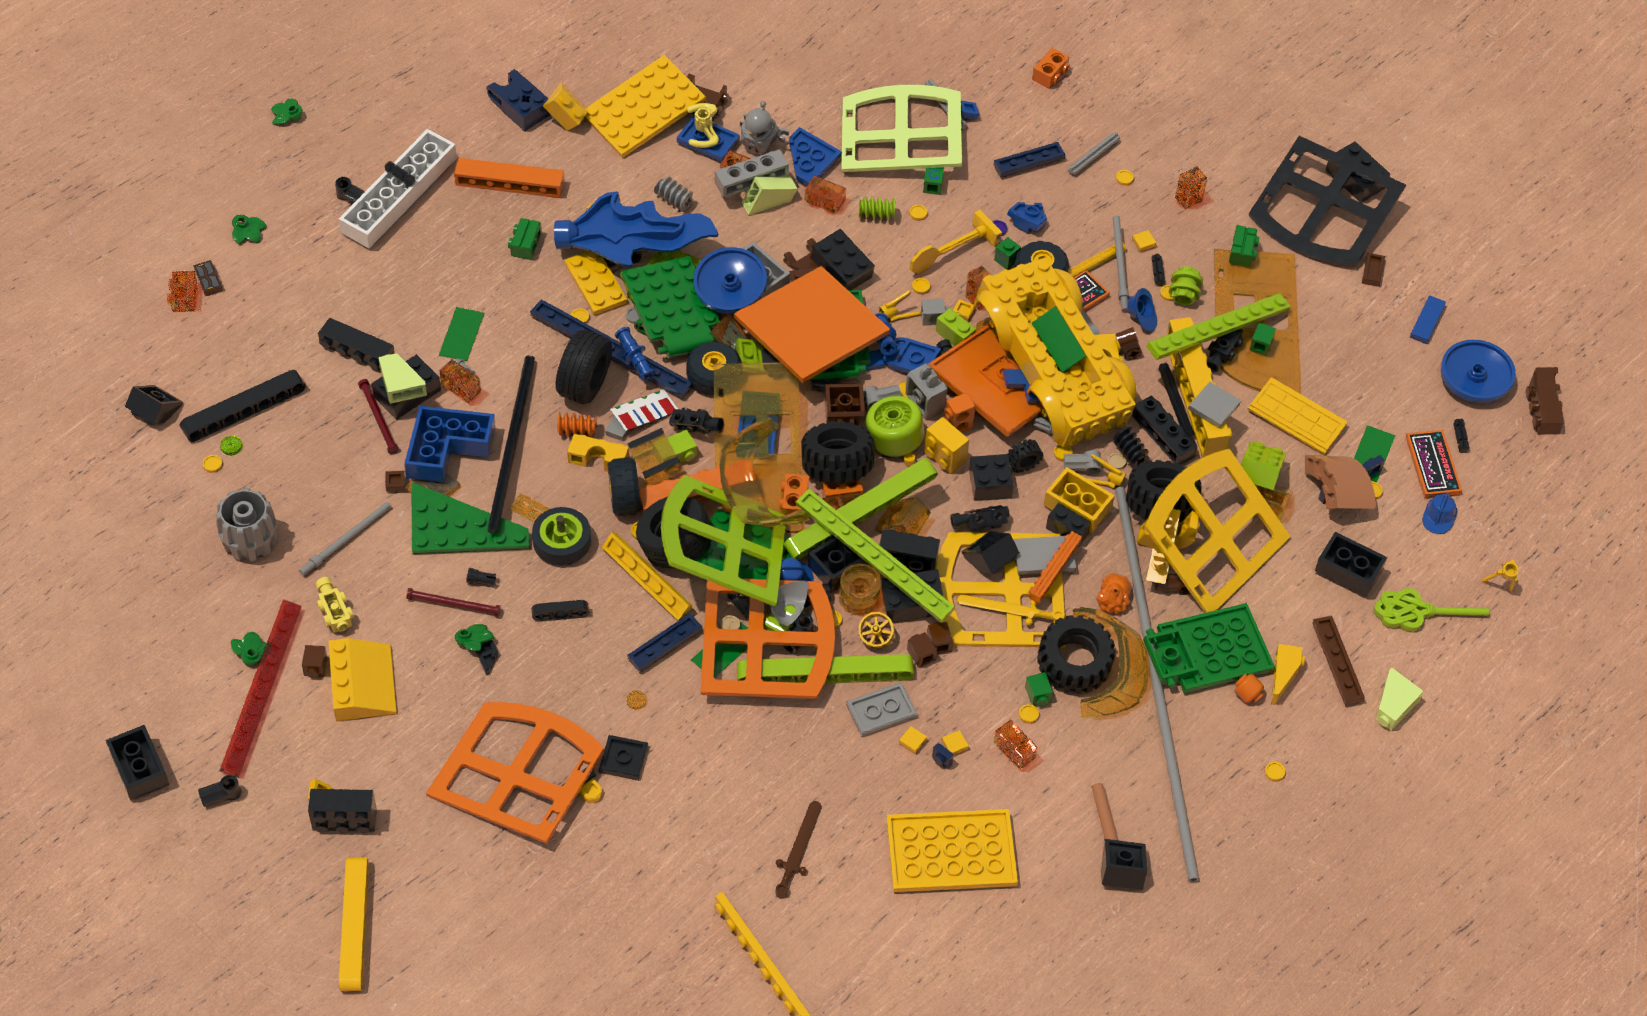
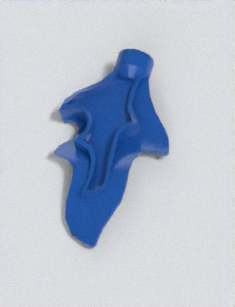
[554,191,719,267]

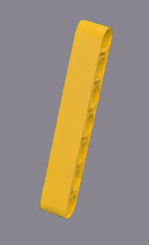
[339,857,369,991]

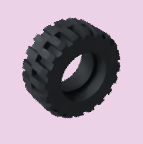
[801,421,874,484]
[1126,460,1202,522]
[1037,615,1115,694]

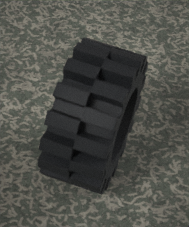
[1007,439,1044,473]

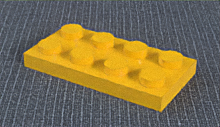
[564,251,627,316]

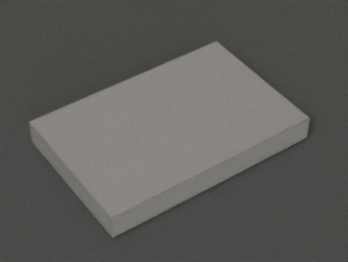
[1013,536,1076,575]
[846,683,917,737]

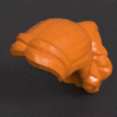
[1096,573,1132,614]

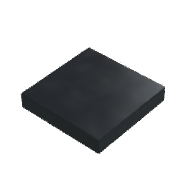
[599,735,648,781]

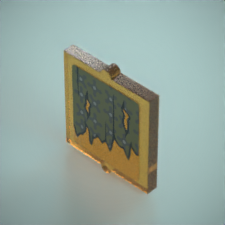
[709,314,749,351]

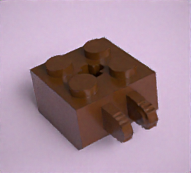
[825,384,865,427]

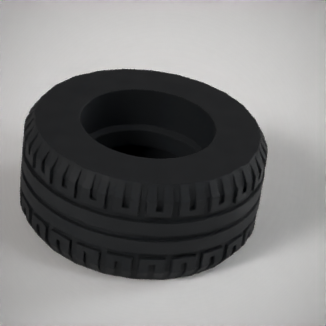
[555,329,612,404]
[636,497,712,569]

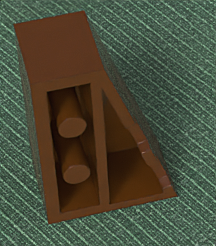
[1526,367,1564,435]

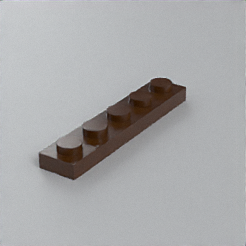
[1312,615,1365,705]

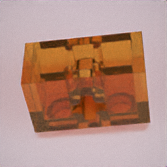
[804,176,846,214]
[994,719,1037,770]

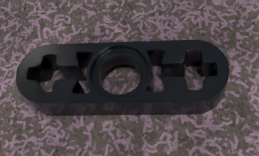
[531,600,589,621]

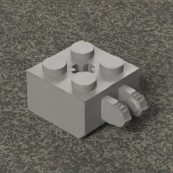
[905,364,947,420]

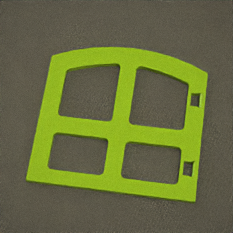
[661,475,787,607]

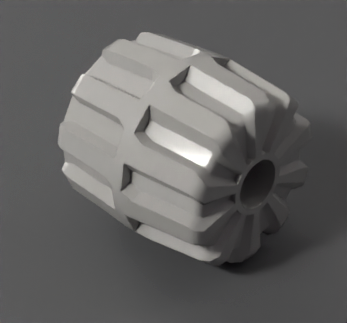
[216,488,277,562]

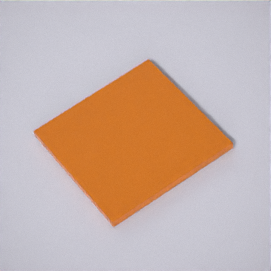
[734,266,890,383]
[928,323,1067,437]

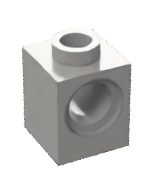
[921,299,948,325]

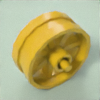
[858,612,895,649]

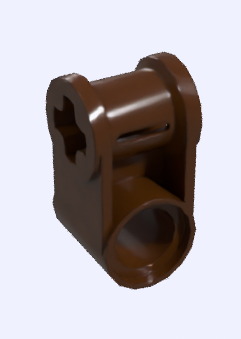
[1116,327,1142,360]

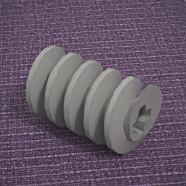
[654,176,693,212]

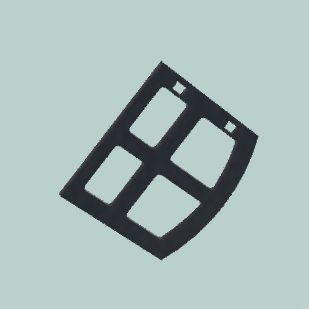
[1249,136,1406,266]

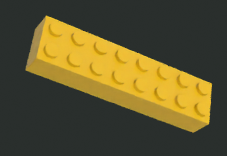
[1167,317,1232,458]

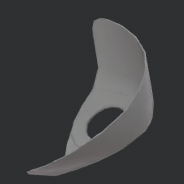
[771,581,809,626]

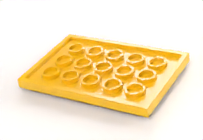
[584,55,707,158]
[886,809,1018,892]

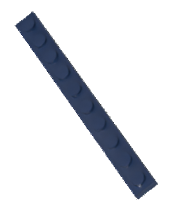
[530,299,692,399]

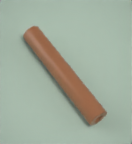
[1091,783,1118,840]

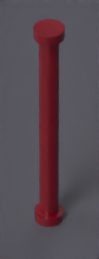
[358,379,399,454]
[406,588,501,617]

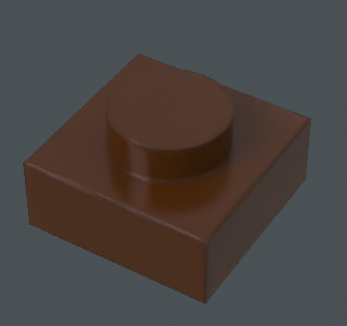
[385,470,405,492]

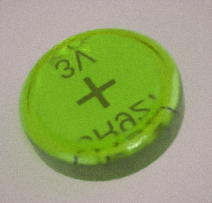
[220,436,243,456]

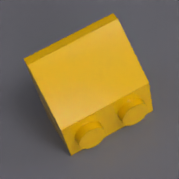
[543,82,587,131]

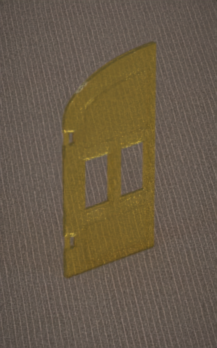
[1213,249,1301,394]
[714,363,803,533]

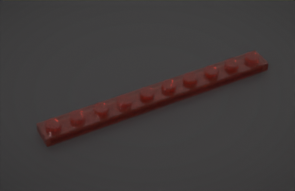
[219,599,302,778]

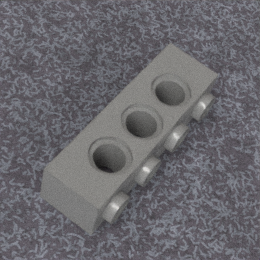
[715,149,789,198]

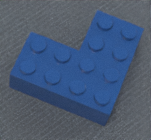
[404,406,496,482]

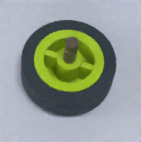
[532,507,591,565]

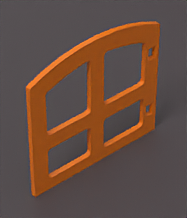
[701,579,835,699]
[426,702,604,844]

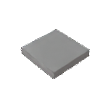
[1188,382,1241,428]

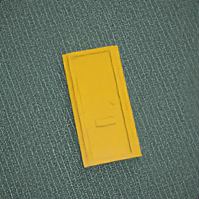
[1248,377,1348,455]

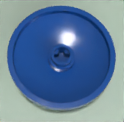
[693,247,767,314]
[1440,340,1516,403]

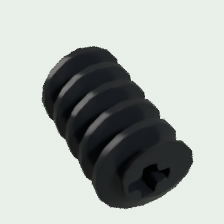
[1113,427,1150,469]

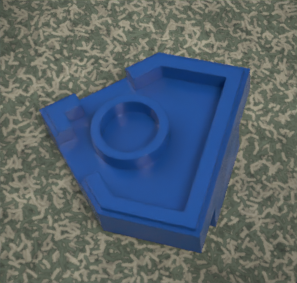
[1007,202,1047,233]

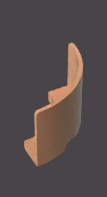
[1305,455,1376,509]

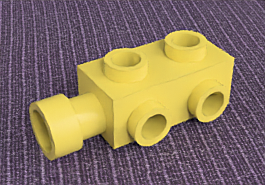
[315,577,354,633]

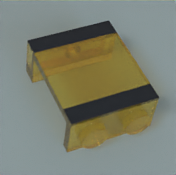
[627,428,683,485]

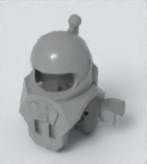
[740,101,789,156]

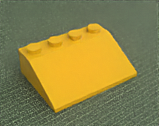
[328,638,397,721]

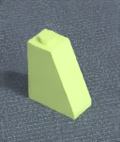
[741,176,798,215]
[379,353,427,404]
[1376,668,1424,731]

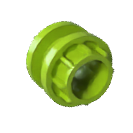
[1169,266,1203,306]

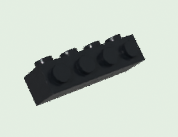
[1132,395,1198,464]

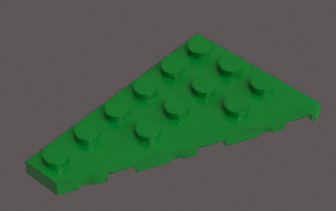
[411,483,529,554]

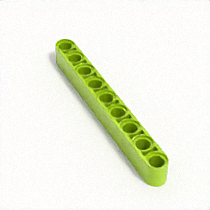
[784,458,938,560]
[736,654,914,683]

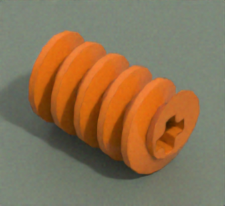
[557,412,597,438]

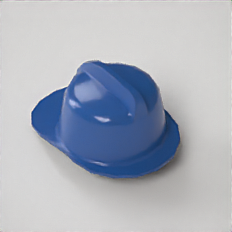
[1128,288,1157,331]
[1422,492,1457,534]
[780,558,813,581]

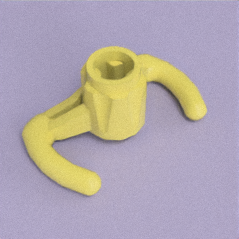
[687,103,719,148]

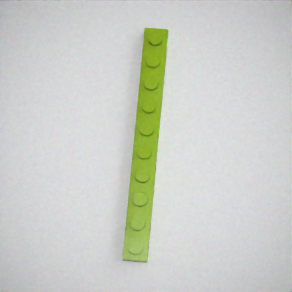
[1146,293,1291,360]
[796,489,955,623]

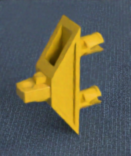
[1146,509,1181,584]

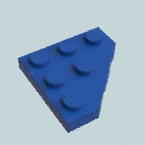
[789,127,842,188]

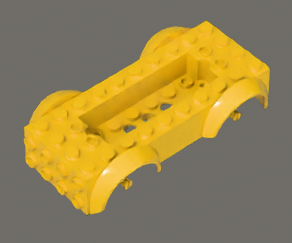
[973,257,1136,447]

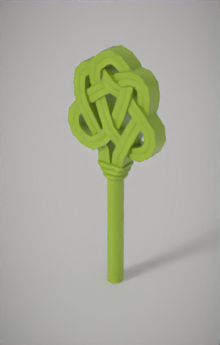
[1373,588,1489,632]

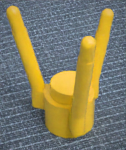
[879,290,921,322]
[1087,454,1126,489]
[1482,560,1519,592]

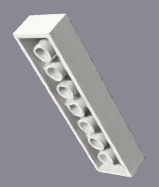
[339,129,457,249]

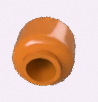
[1234,673,1264,703]

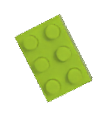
[1241,441,1286,490]

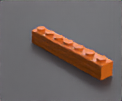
[1028,531,1082,604]

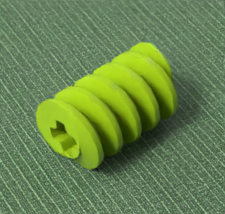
[858,196,896,220]

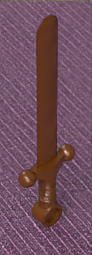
[775,801,822,898]

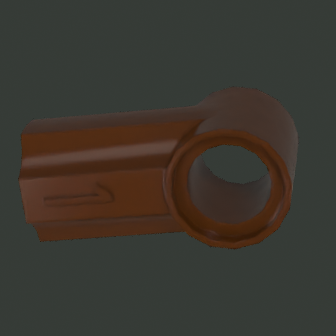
[1155,573,1191,595]

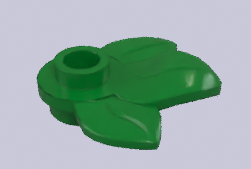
[271,98,303,125]
[232,215,266,244]
[455,624,495,651]
[231,632,271,666]

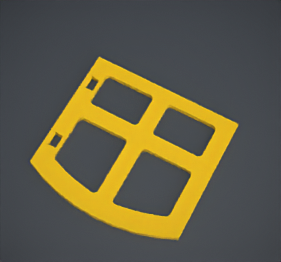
[1145,449,1291,613]
[936,532,1066,648]

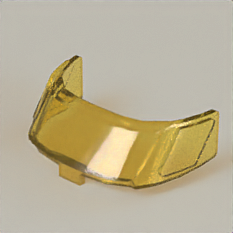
[719,417,811,527]
[1073,607,1149,718]

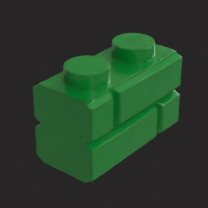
[508,218,542,260]
[1229,225,1260,267]

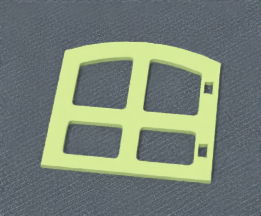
[842,85,962,172]

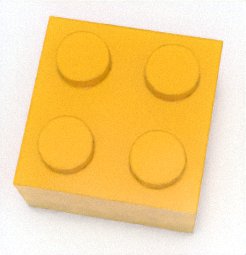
[924,417,969,474]

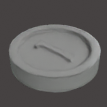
[626,307,639,324]

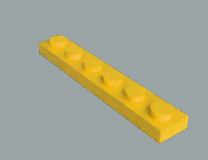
[601,532,693,621]

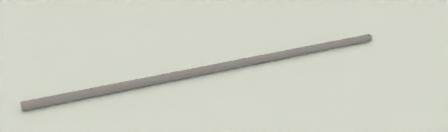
[1115,487,1199,883]

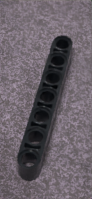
[179,370,306,442]

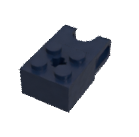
[486,69,551,132]

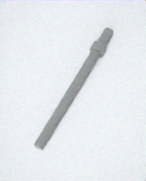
[1113,216,1129,312]
[299,502,391,576]

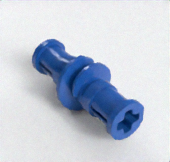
[875,313,897,355]
[615,327,655,381]

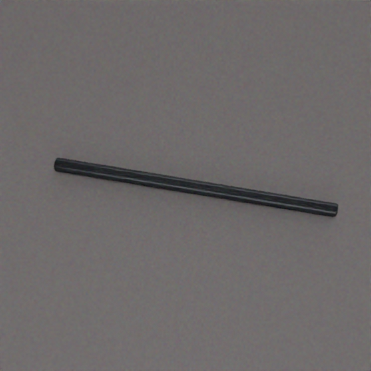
[488,355,535,534]

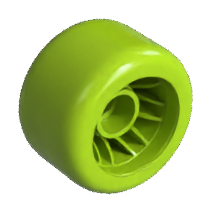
[866,396,925,457]

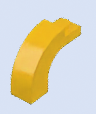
[1137,511,1200,549]

